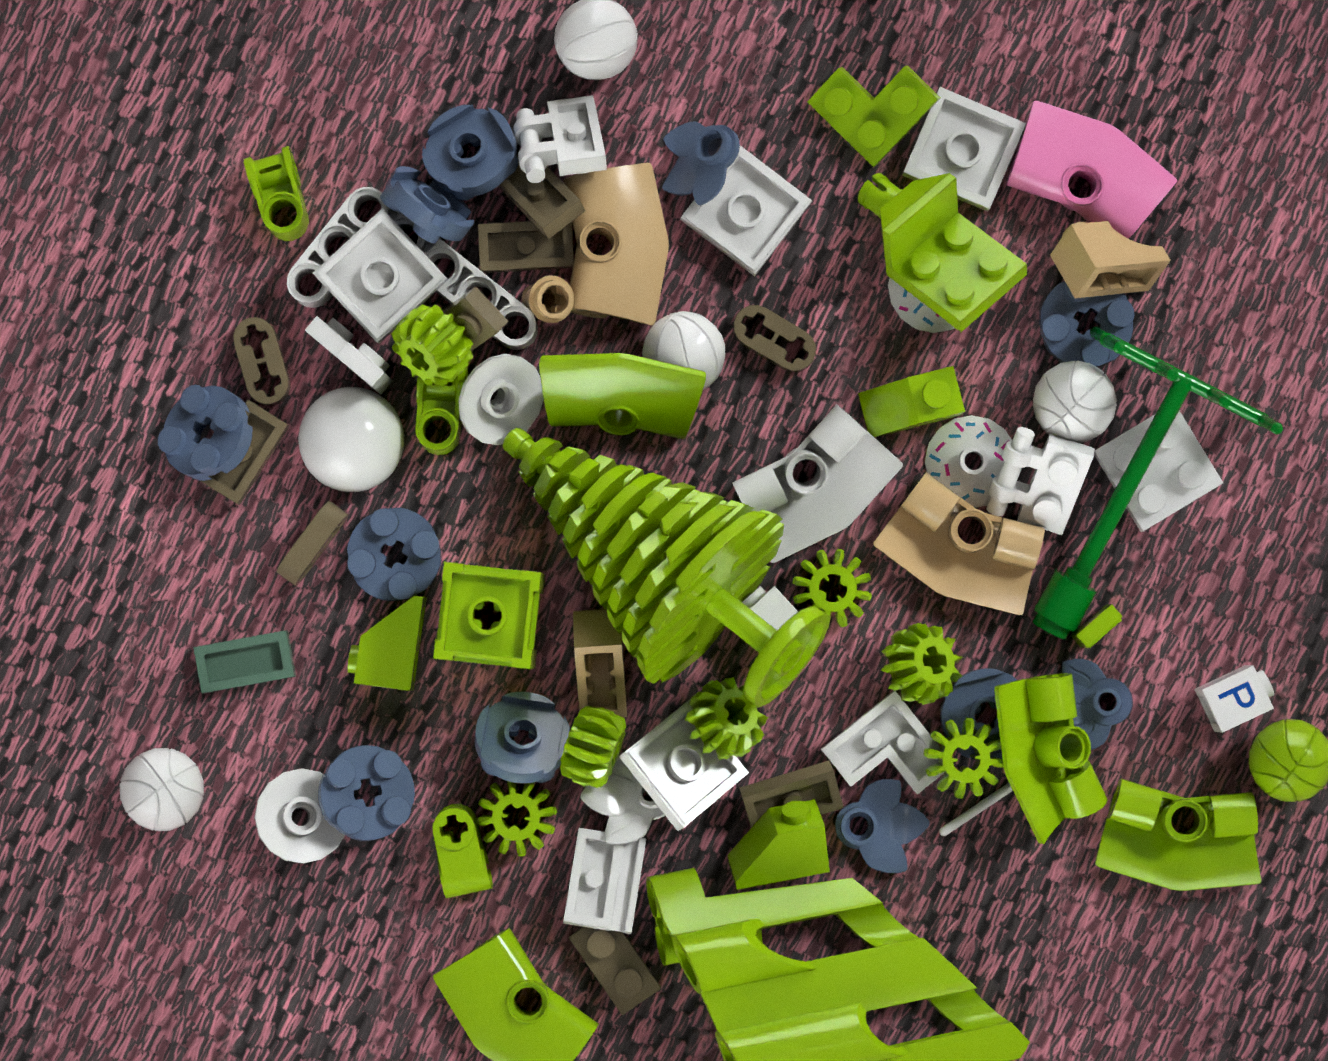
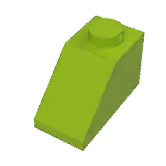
[858,366,965,437]
[347,596,427,691]
[727,799,830,890]

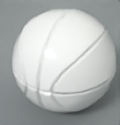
[554,0,638,80]
[642,311,726,390]
[1033,360,1117,443]
[120,748,204,831]

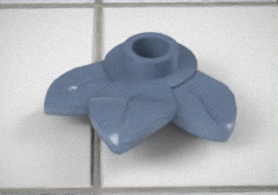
[662,121,740,206]
[1062,659,1133,750]
[835,779,930,873]

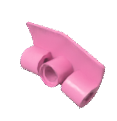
[1006,101,1177,239]

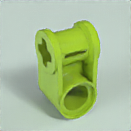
[243,146,309,241]
[415,367,468,455]
[433,803,493,898]

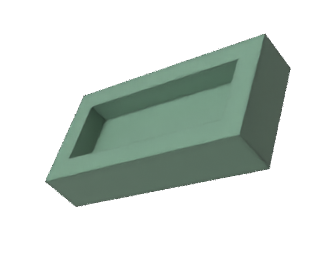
[193,630,296,694]

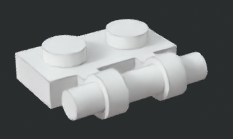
[513,95,607,183]
[986,427,1095,535]

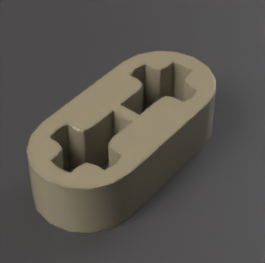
[733,305,816,372]
[233,317,291,406]
[276,501,349,587]

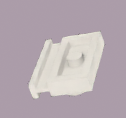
[563,828,646,934]

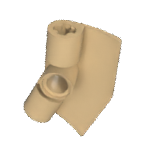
[563,163,669,326]
[873,472,1045,615]

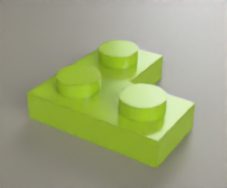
[807,65,941,167]

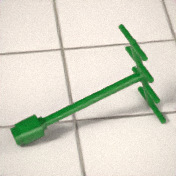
[1032,327,1283,640]

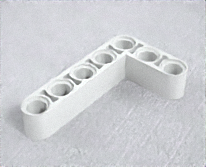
[287,187,538,350]

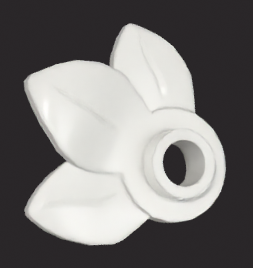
[580,753,665,845]

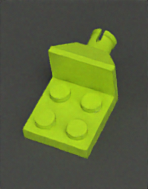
[858,173,1027,332]

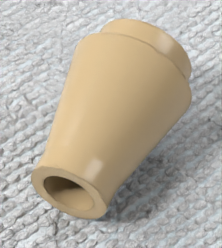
[522,276,574,323]

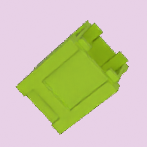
[433,562,546,669]

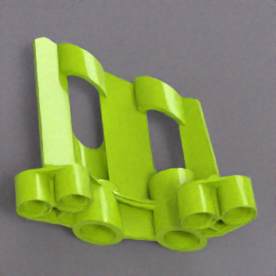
[646,868,1030,1061]

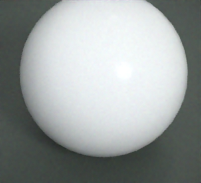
[298,387,404,492]

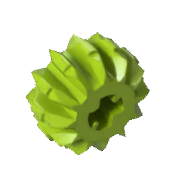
[391,304,473,387]
[792,549,872,627]
[880,623,963,705]
[684,677,769,760]
[560,706,626,788]
[923,717,1003,799]
[477,781,557,857]

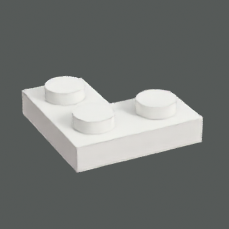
[305,316,393,395]
[821,691,954,794]

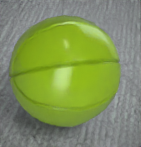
[1248,719,1328,802]

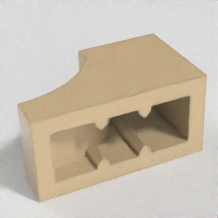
[1050,221,1171,298]
[573,609,627,717]

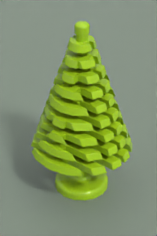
[502,428,830,707]

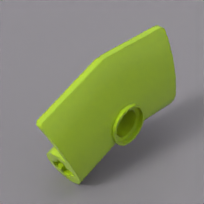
[539,353,706,440]
[994,673,1108,844]
[1095,778,1262,891]
[433,927,599,1061]

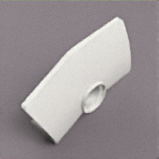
[732,404,903,563]

